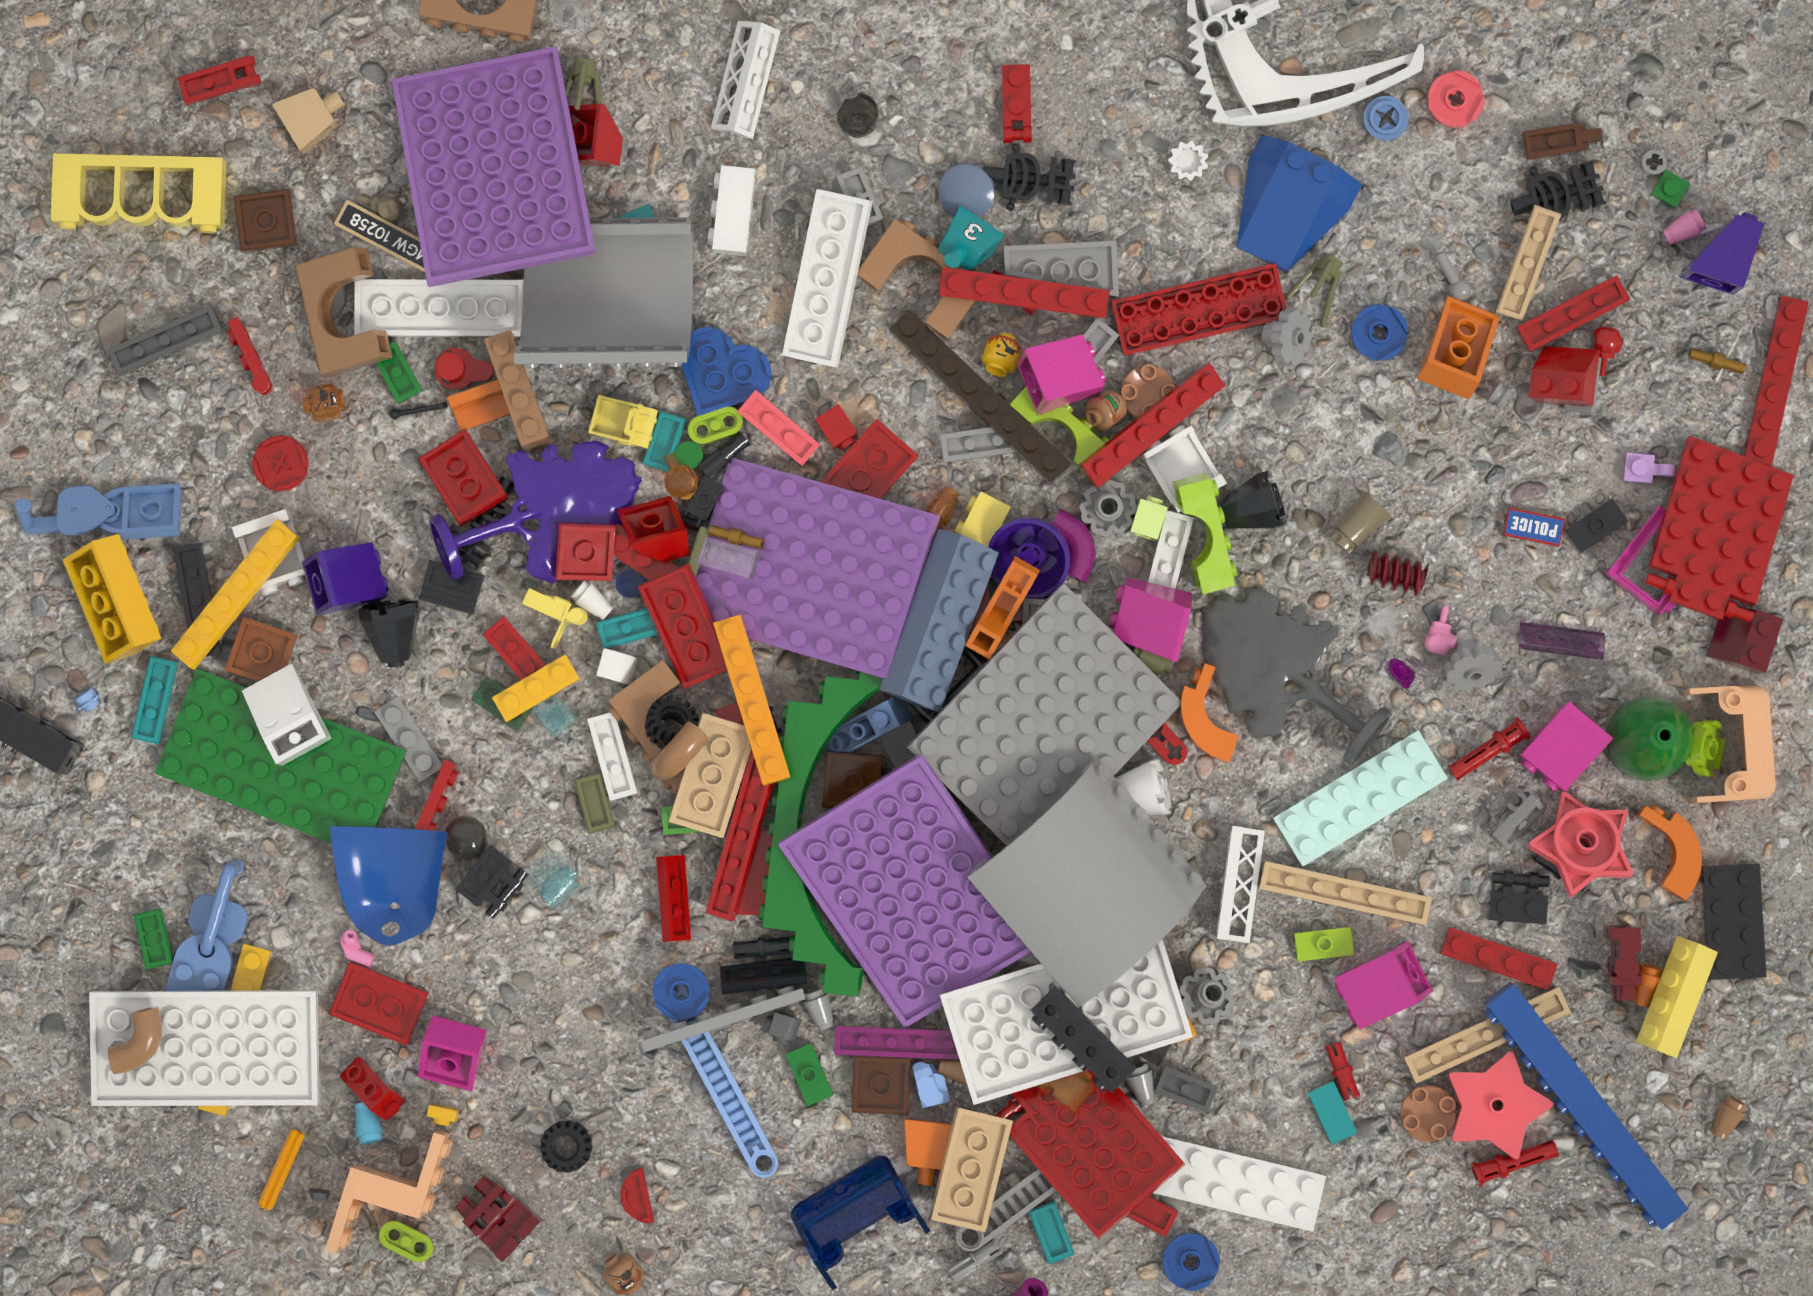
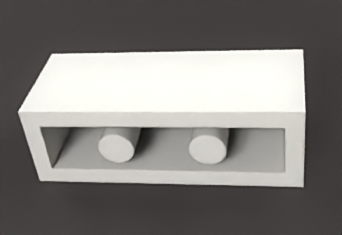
[708,165,756,256]

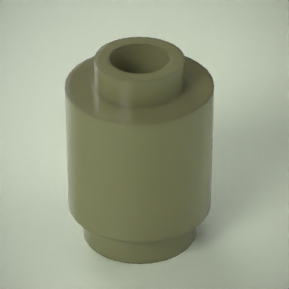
[1133,647,1173,675]

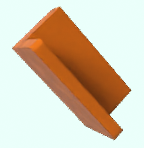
[447,379,510,431]

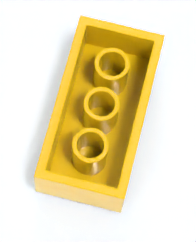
[63,534,161,664]

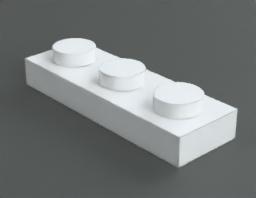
[1148,510,1194,589]
[587,713,638,801]

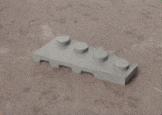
[1003,240,1119,297]

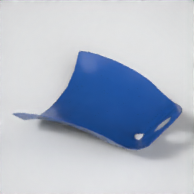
[330,826,448,946]

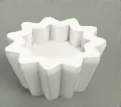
[1168,141,1208,181]

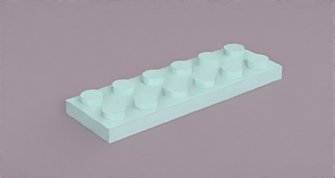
[1272,730,1448,867]

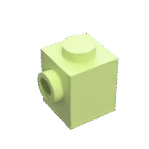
[1130,496,1168,542]

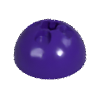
[988,517,1071,599]

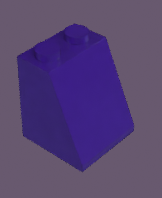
[1680,213,1765,295]
[301,542,388,616]

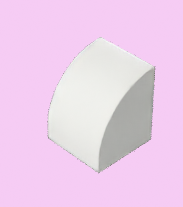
[596,648,638,685]

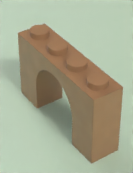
[418,0,539,44]
[857,219,979,342]
[296,247,392,375]
[484,330,554,452]
[608,660,685,792]

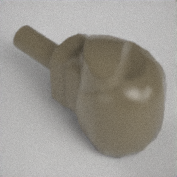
[356,194,404,221]

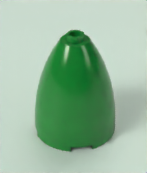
[1606,696,1693,781]

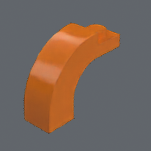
[965,556,1040,659]
[1180,663,1239,763]
[1635,804,1702,901]

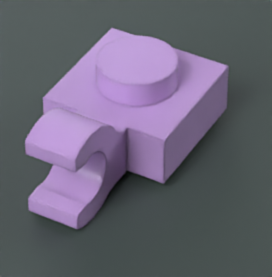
[1623,452,1675,484]

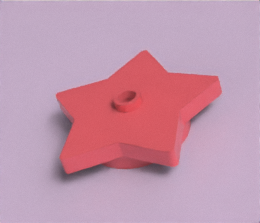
[1527,792,1633,898]
[1448,1051,1554,1160]

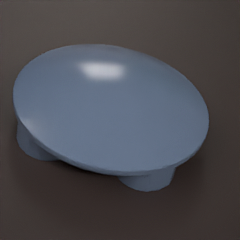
[939,164,994,217]

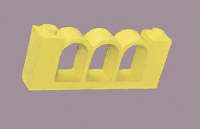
[51,153,227,233]

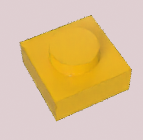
[427,1104,460,1126]

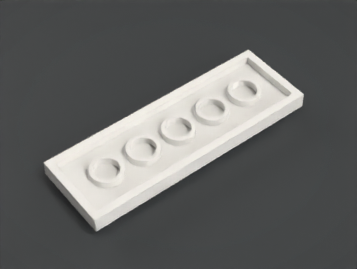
[782,189,873,367]
[354,279,524,337]
[1153,1136,1326,1232]

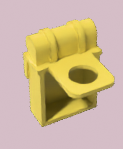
[588,395,658,449]
[522,588,588,649]

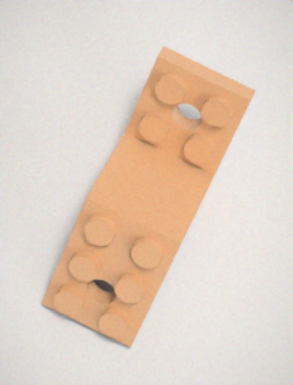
[325,1130,453,1254]

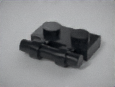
[455,845,529,919]
[1488,870,1550,924]

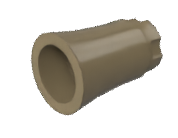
[1329,490,1392,554]

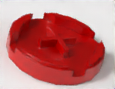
[252,435,310,492]

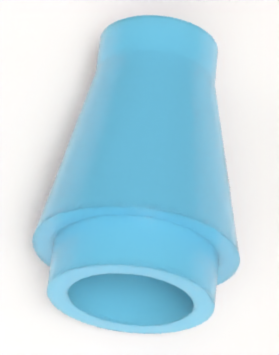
[354,1102,383,1145]

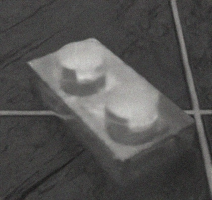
[697,537,760,580]

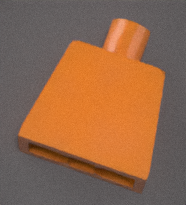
[905,1118,952,1186]

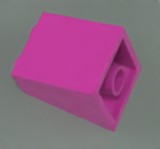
[1017,334,1105,416]
[1109,577,1193,662]
[1518,701,1613,792]
[1334,941,1433,1030]

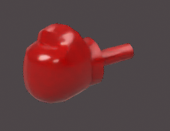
[1593,326,1624,376]

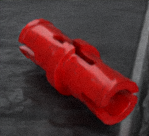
[1324,1041,1360,1101]

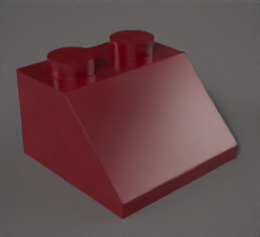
[1706,606,1783,674]

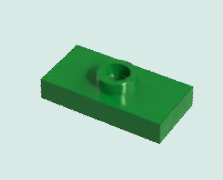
[133,908,174,970]
[785,1043,834,1107]

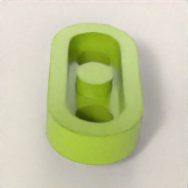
[688,407,743,445]
[379,1220,434,1262]

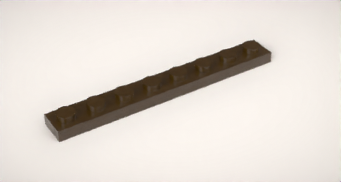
[889,310,1071,485]

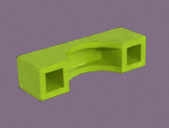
[1010,387,1109,474]
[1172,473,1237,594]

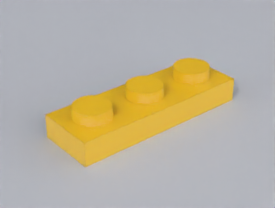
[492,654,580,722]

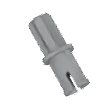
[947,1239,1003,1282]

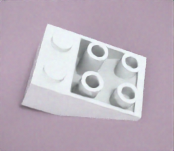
[242,664,332,766]

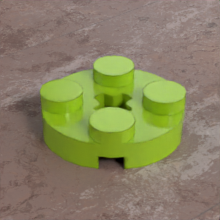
[1686,719,1725,777]

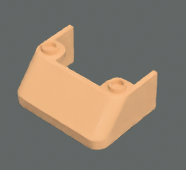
[1682,686,1776,803]

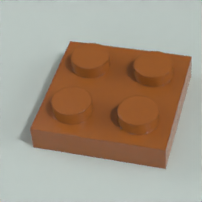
[225,617,298,681]

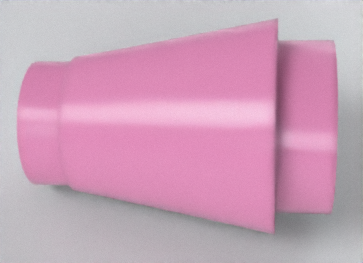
[1662,209,1707,246]

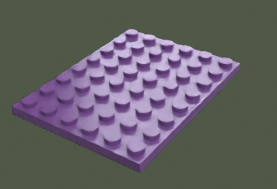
[392,46,596,287]
[696,458,940,678]
[778,753,1031,1028]

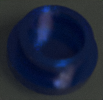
[616,570,644,598]

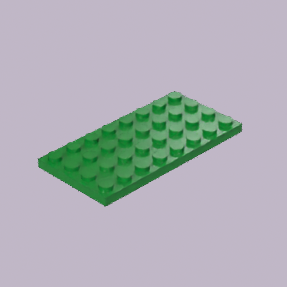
[155,668,407,843]

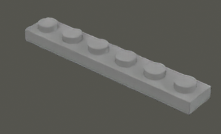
[637,986,806,1054]

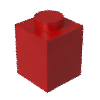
[815,404,857,451]

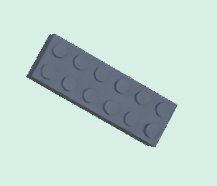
[879,529,999,713]

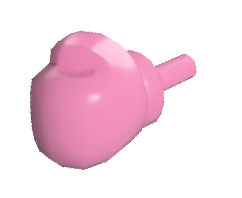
[1424,606,1457,655]

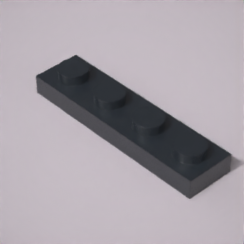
[173,542,222,657]

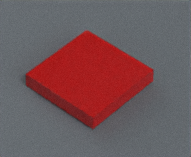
[555,522,616,581]

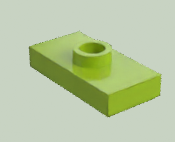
[1294,927,1354,961]

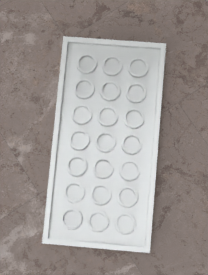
[940,939,1193,1105]
[89,990,320,1106]

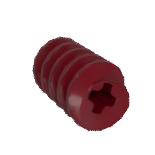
[1366,549,1429,597]

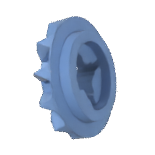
[1363,96,1409,141]

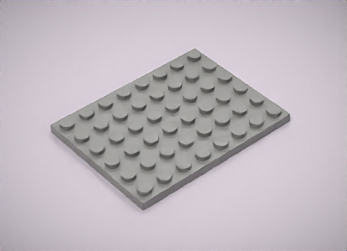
[906,583,1181,846]

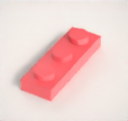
[737,389,820,466]

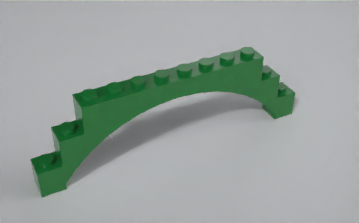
[759,671,883,997]

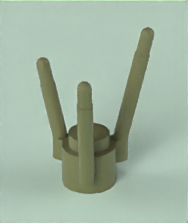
[565,58,601,110]
[1285,253,1343,327]

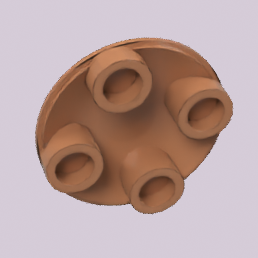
[1120,364,1176,418]
[1400,1085,1457,1142]

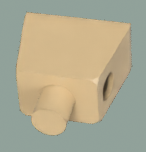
[272,88,345,155]

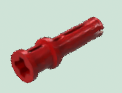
[1448,717,1531,781]
[1471,1139,1559,1187]

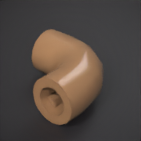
[649,721,709,781]
[108,1006,162,1075]

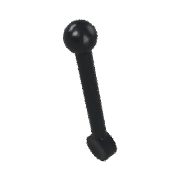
[389,402,448,420]

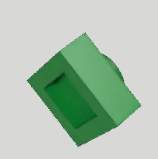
[1650,170,1690,209]

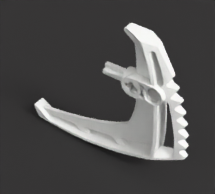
[1186,0,1424,127]

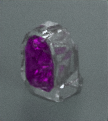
[1385,651,1435,697]

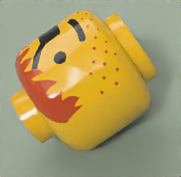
[981,333,1022,377]

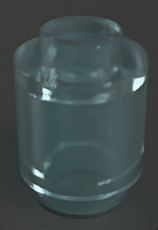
[538,865,580,908]

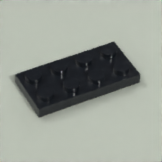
[1701,863,1767,980]

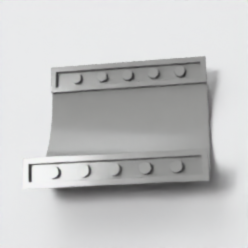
[514,217,693,368]
[967,757,1207,1007]

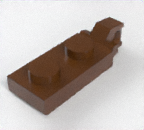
[1522,123,1603,161]

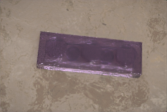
[1518,622,1605,660]

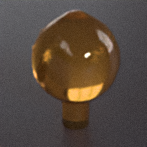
[664,453,698,500]

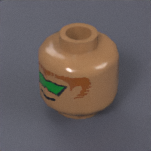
[1085,390,1127,431]

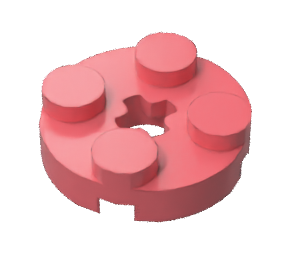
[1427,71,1484,128]

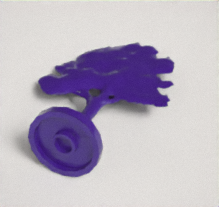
[429,441,642,583]

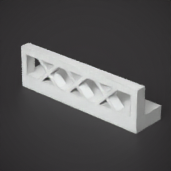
[710,21,780,139]
[1215,826,1265,943]

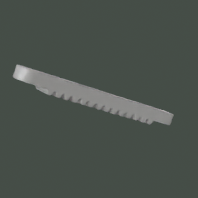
[956,1104,1144,1251]

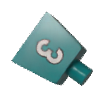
[938,205,1005,271]

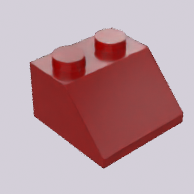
[1528,346,1600,406]

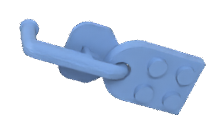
[14,483,182,540]
[165,859,248,991]

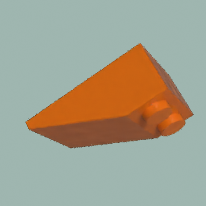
[1417,296,1500,399]

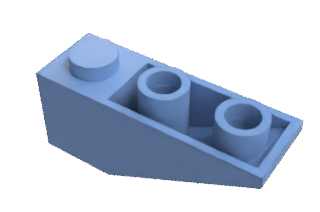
[826,697,914,752]

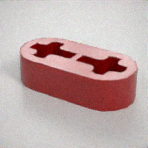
[1146,723,1188,765]

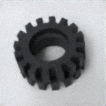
[645,696,699,749]
[540,1120,593,1173]

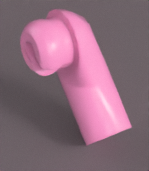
[340,930,375,967]

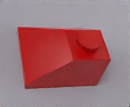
[569,103,623,167]
[617,496,690,562]

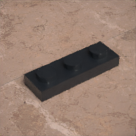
[720,957,807,995]

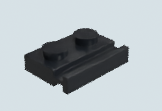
[418,560,485,615]

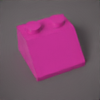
[417,1015,487,1092]

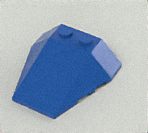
[1236,135,1362,272]

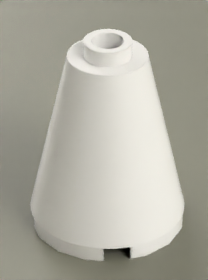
[1115,759,1171,815]

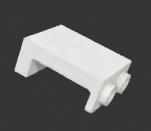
[1142,425,1227,513]
[232,509,305,596]

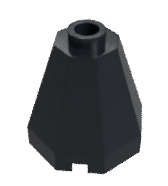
[1219,470,1287,529]
[358,599,420,667]

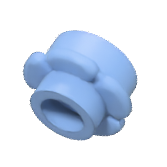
[73,687,100,712]

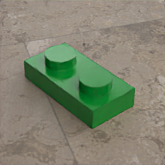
[376,341,423,404]

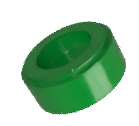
[675,441,703,470]

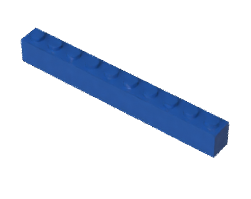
[1483,981,1689,1230]

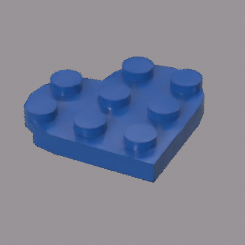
[682,327,772,416]

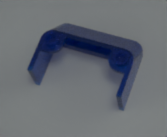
[791,1156,931,1290]

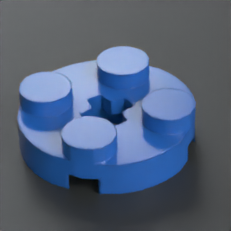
[1351,304,1408,362]
[653,963,710,1020]
[1162,1232,1220,1291]

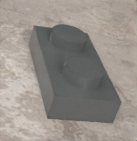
[1154,1065,1218,1113]

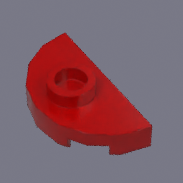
[620,1166,655,1223]

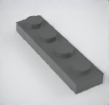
[107,305,223,376]

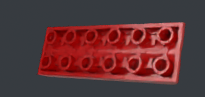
[1111,263,1286,356]

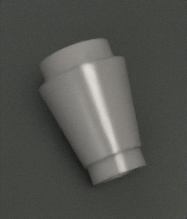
[802,986,834,1031]
[1126,1062,1156,1106]

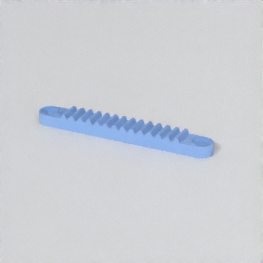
[669,984,779,1178]

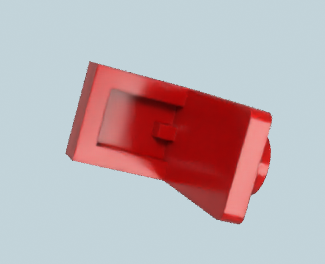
[340,1057,407,1121]

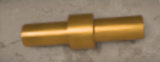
[1688,348,1746,374]
[709,525,765,550]

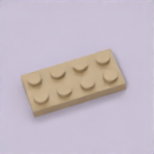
[668,712,751,838]
[929,1107,1013,1232]

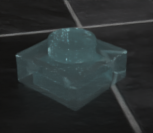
[537,698,577,738]

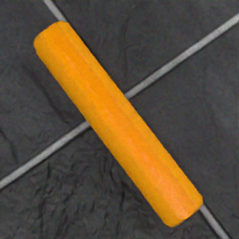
[258,1129,305,1210]

